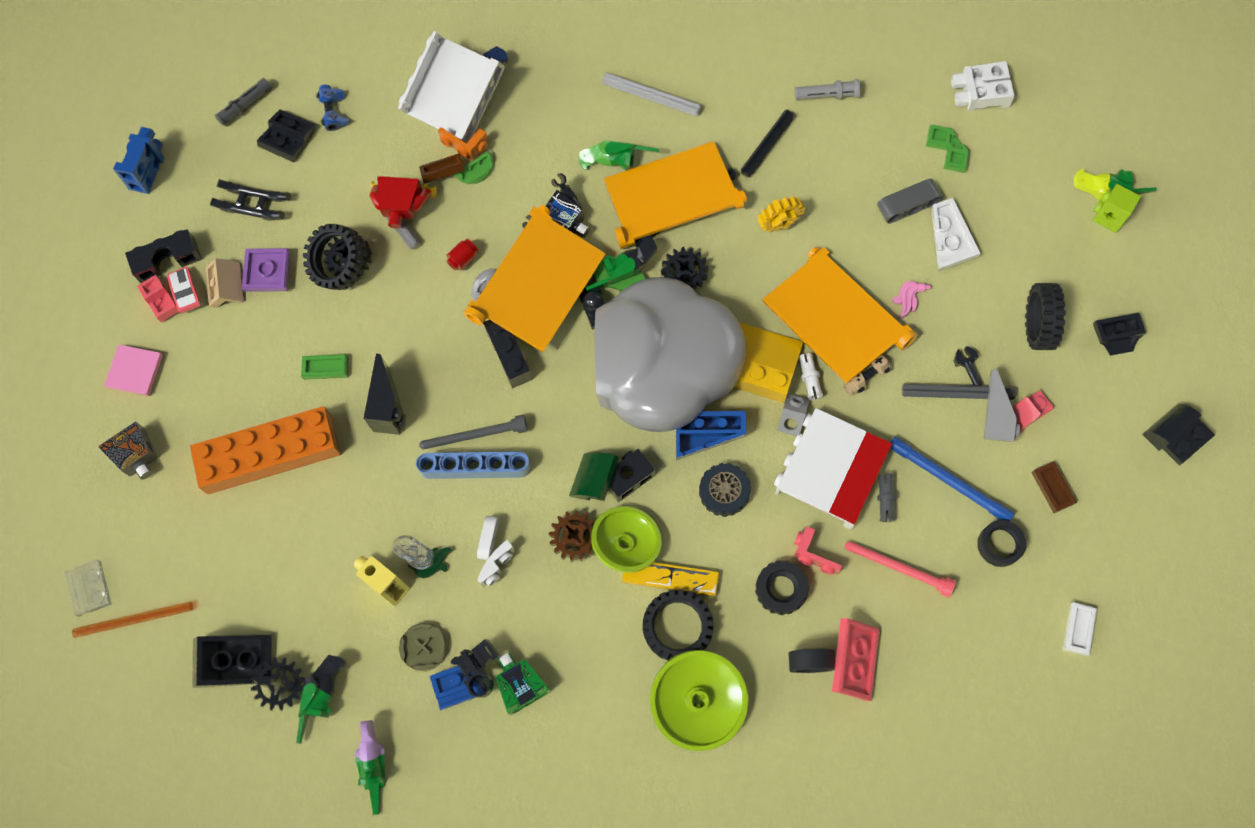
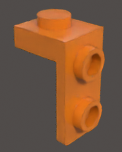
[438,127,489,161]

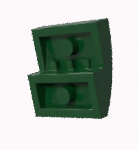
[569,452,619,501]

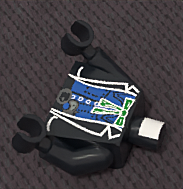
[522,173,590,238]

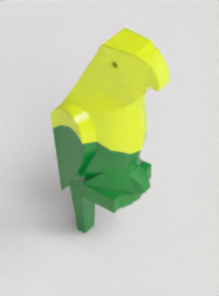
[1073,168,1157,200]

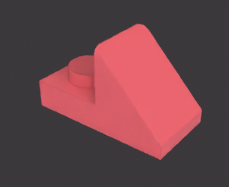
[1012,390,1054,431]

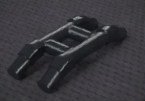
[210,179,291,221]

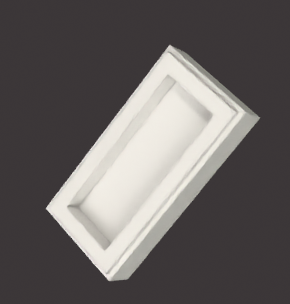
[1063,602,1097,656]

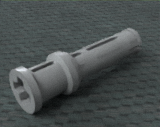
[795,78,860,101]

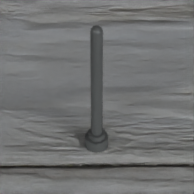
[419,414,528,449]

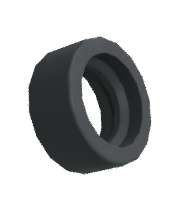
[977,520,1026,567]
[788,648,835,673]

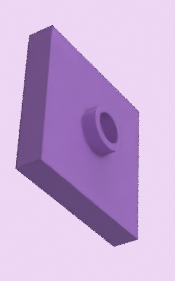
[242,248,291,292]

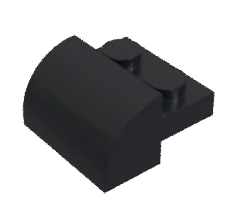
[1142,404,1215,466]

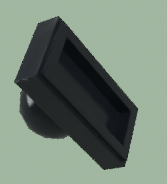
[579,282,606,330]

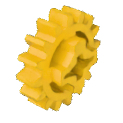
[757,196,805,232]

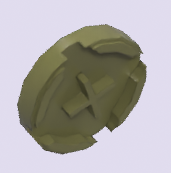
[399,623,448,672]

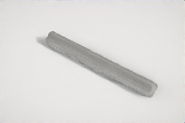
[602,72,701,116]

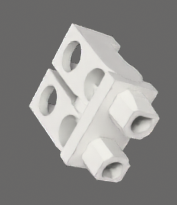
[951,61,1014,111]

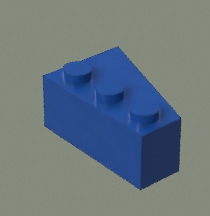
[675,411,746,460]

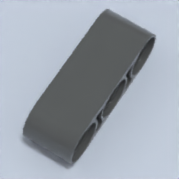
[877,178,943,224]

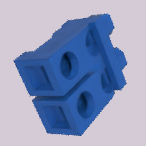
[113,127,164,194]

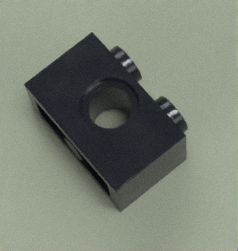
[608,449,655,503]

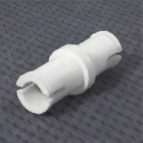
[798,353,823,400]

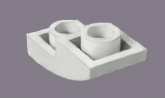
[477,540,515,587]

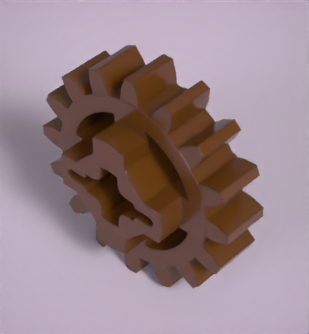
[549,510,595,562]

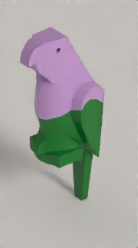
[355,720,385,815]

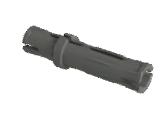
[214,77,272,126]

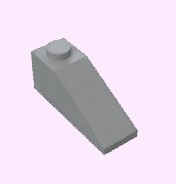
[984,369,1020,442]

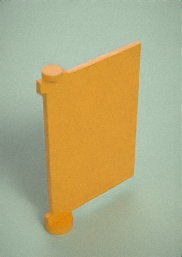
[604,141,747,249]
[463,205,606,353]
[762,246,918,384]

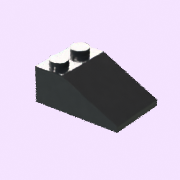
[363,353,406,435]
[192,634,272,688]

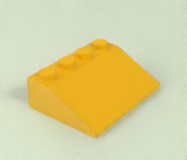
[733,322,803,403]

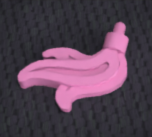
[892,281,931,319]

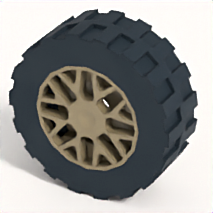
[699,463,751,517]

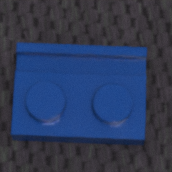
[430,666,484,710]

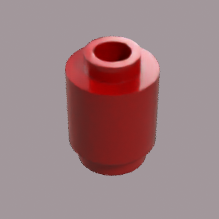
[446,239,479,271]

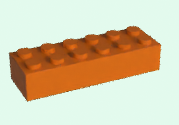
[190,406,341,495]

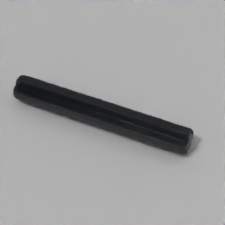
[741,109,794,177]

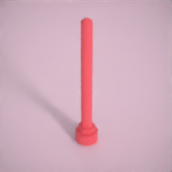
[845,541,956,598]

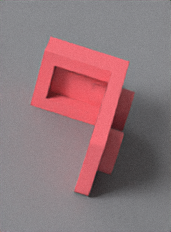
[794,526,842,575]

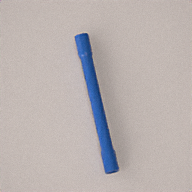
[890,436,1015,521]

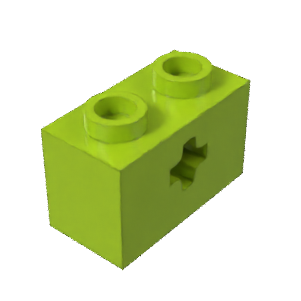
[1092,184,1141,233]

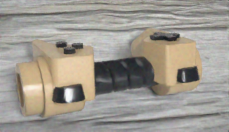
[843,355,891,396]

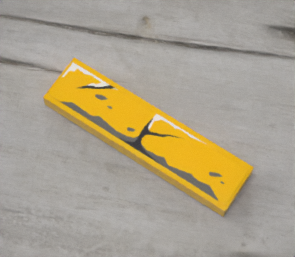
[622,562,719,597]

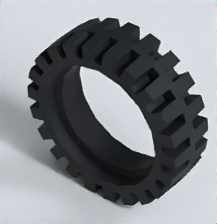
[303,224,367,290]
[1025,283,1066,350]
[642,589,714,661]

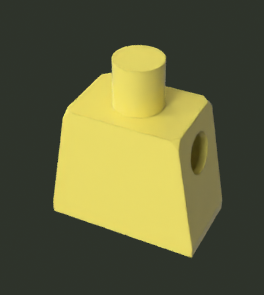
[354,556,410,606]

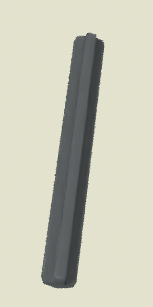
[902,383,1016,400]

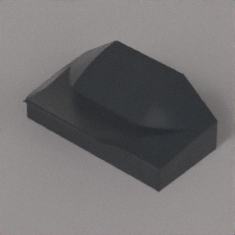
[1093,313,1146,356]

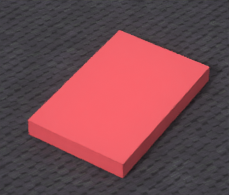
[832,618,879,701]

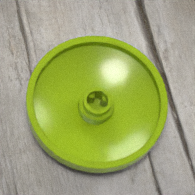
[649,650,748,751]

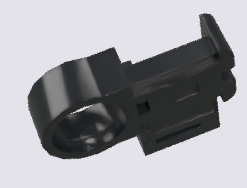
[451,639,501,698]

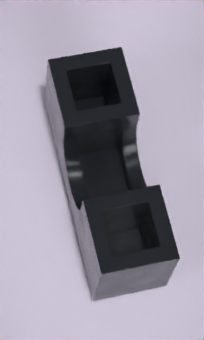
[125,229,202,283]
[483,320,533,389]

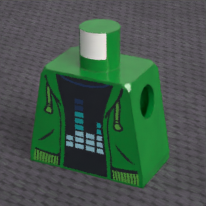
[495,653,551,716]

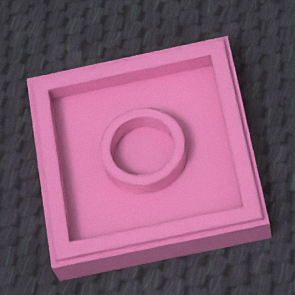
[104,345,163,396]

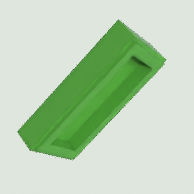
[301,354,348,380]

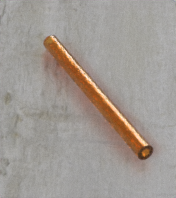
[72,601,193,638]

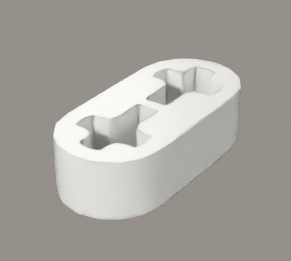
[477,516,499,560]

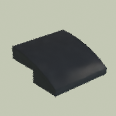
[257,109,316,163]

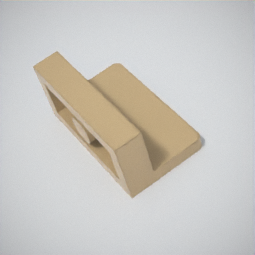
[205,258,244,308]

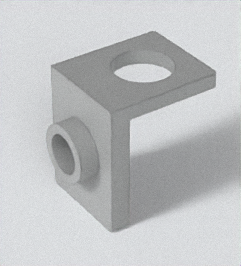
[777,393,809,436]

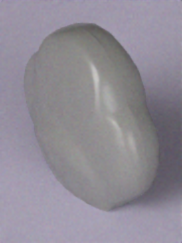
[594,277,747,432]

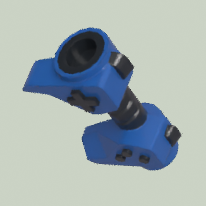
[316,84,349,131]

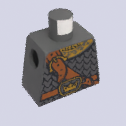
[98,421,157,480]

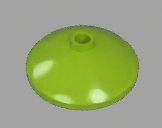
[591,506,662,573]

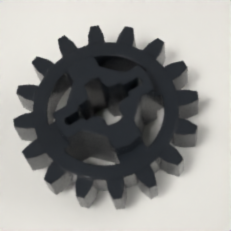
[324,237,373,277]
[661,247,709,291]
[251,657,305,711]

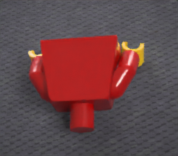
[369,176,437,229]

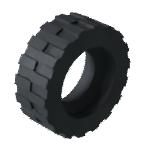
[755,560,809,615]

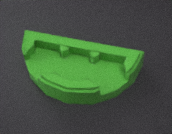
[454,151,493,184]

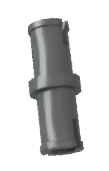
[877,474,896,522]

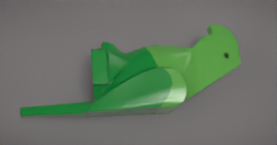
[579,140,659,170]

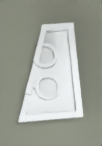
[931,198,981,271]

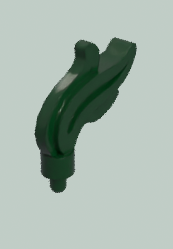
[404,547,452,579]

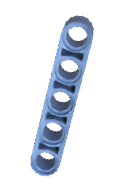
[416,452,531,479]

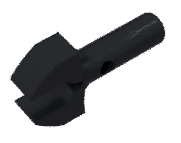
[953,346,982,386]

